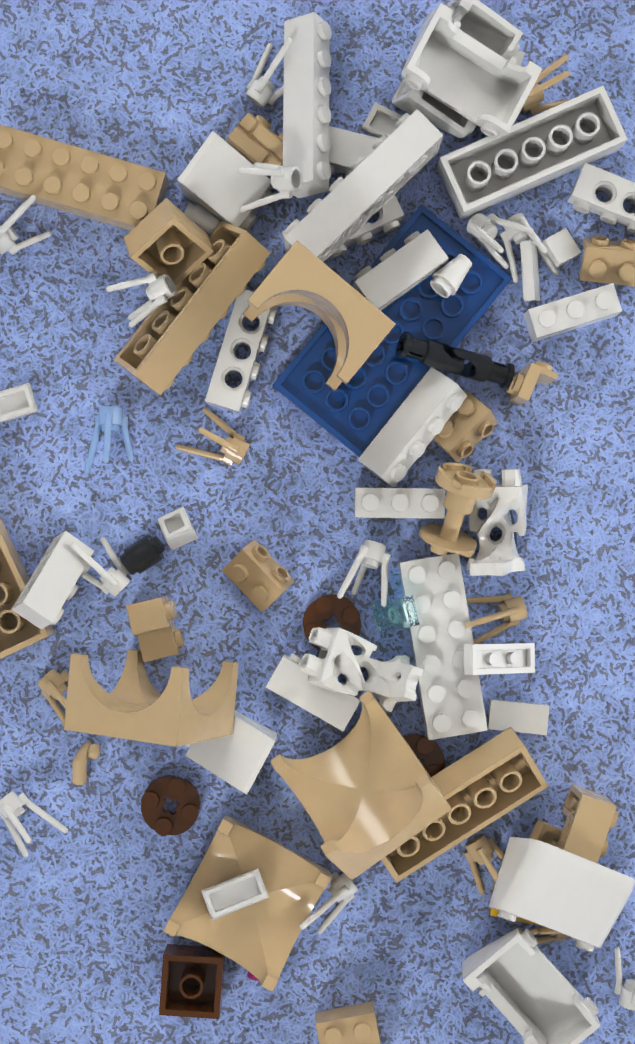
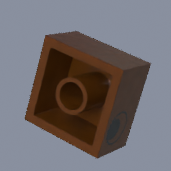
[159,944,225,1019]

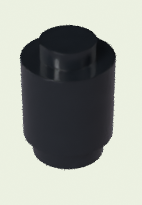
[120,534,165,575]

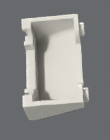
[392,0,523,138]
[402,3,542,138]
[489,837,635,953]
[462,927,600,1044]

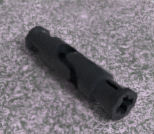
[396,331,515,389]

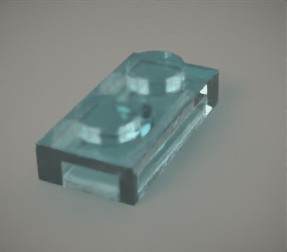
[372,595,420,631]

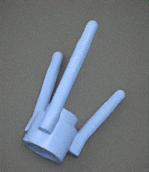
[84,406,134,475]

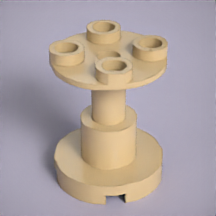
[419,463,497,557]

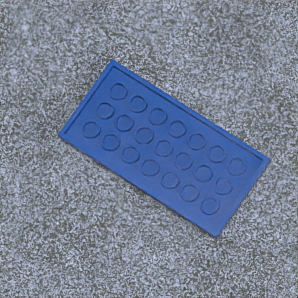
[272,204,512,457]

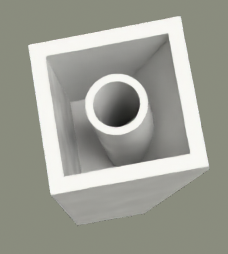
[177,131,274,231]
[184,710,277,795]

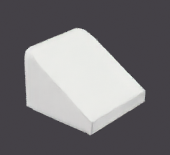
[542,228,582,268]
[157,507,198,550]

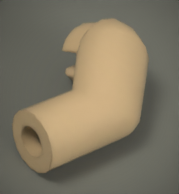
[72,741,101,785]

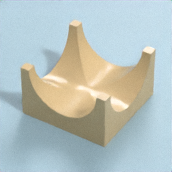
[243,241,396,391]
[64,649,239,747]
[270,691,452,880]
[163,815,332,992]

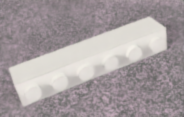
[283,12,332,199]

